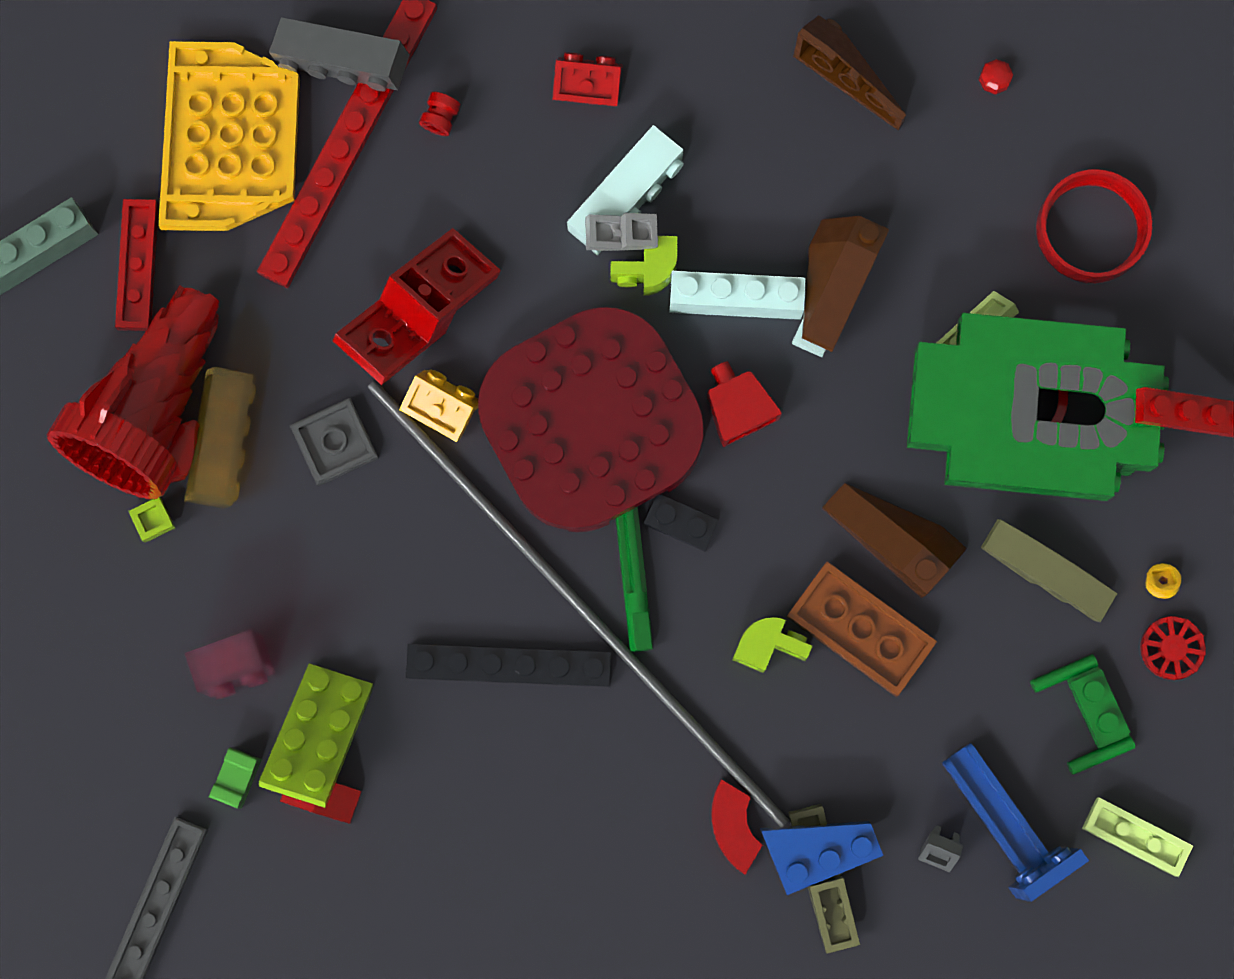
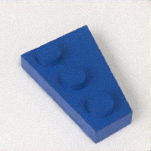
[760,821,884,895]

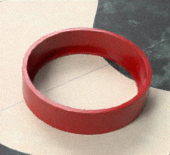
[1036,169,1152,283]

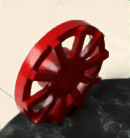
[1140,616,1206,680]

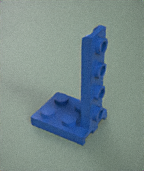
[941,743,1089,902]

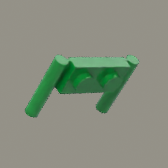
[1030,654,1136,775]

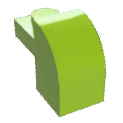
[611,236,677,296]
[732,617,812,673]

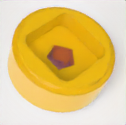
[1145,563,1181,599]

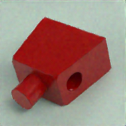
[707,361,782,447]

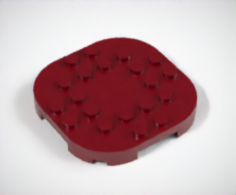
[478,307,704,532]

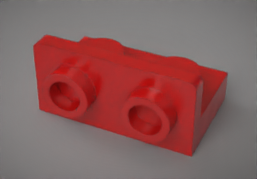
[552,52,622,106]

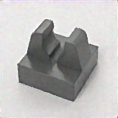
[918,825,963,872]

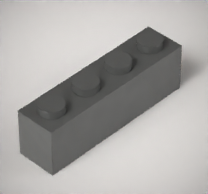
[269,17,410,91]

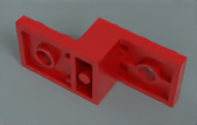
[333,228,501,385]

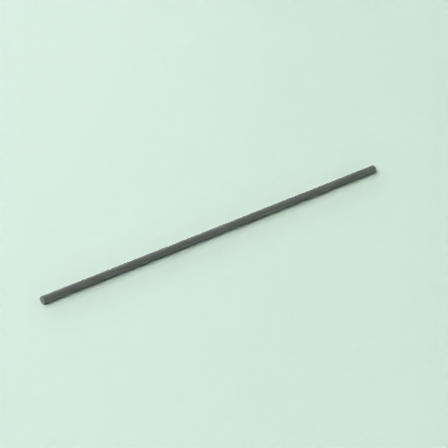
[367,380,789,828]

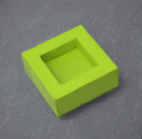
[128,497,176,543]

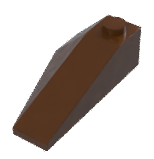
[793,15,906,130]
[802,216,889,352]
[822,483,967,598]

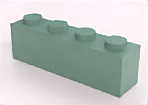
[0,197,99,295]

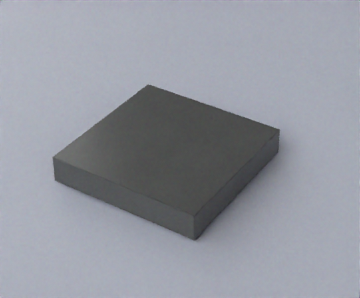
[289,398,379,487]

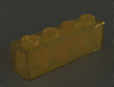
[184,366,256,508]

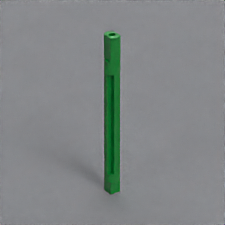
[615,507,653,652]

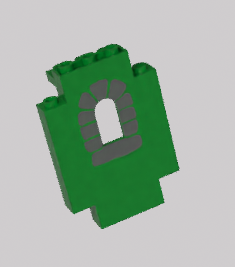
[907,313,1169,501]

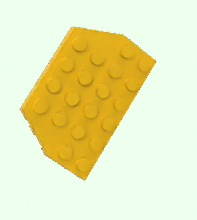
[159,41,300,231]

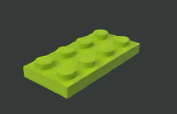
[259,663,373,808]

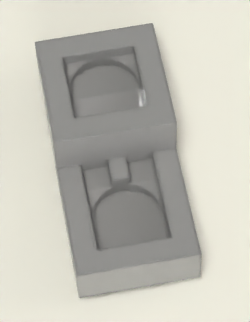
[585,213,658,251]

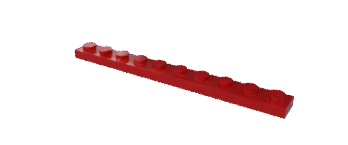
[257,0,437,289]

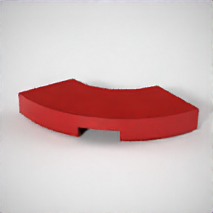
[711,779,763,875]

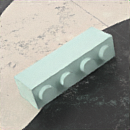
[567,125,684,255]
[669,271,805,320]

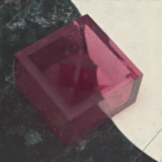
[185,630,275,700]

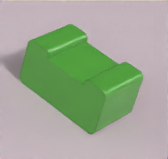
[209,747,262,809]

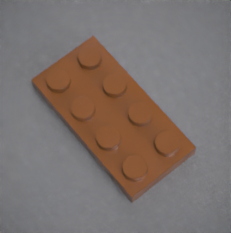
[786,562,937,697]

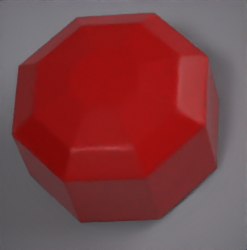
[979,59,1013,95]

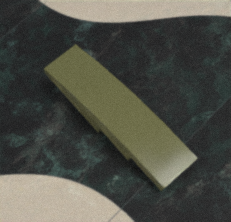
[981,519,1117,622]
[788,804,860,954]

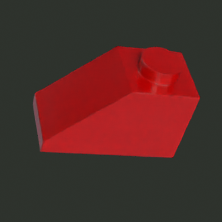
[280,782,362,824]

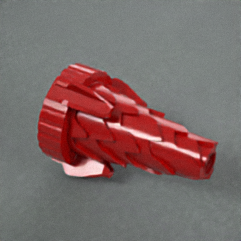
[47,285,219,500]

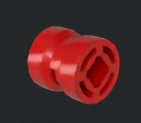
[419,92,461,136]

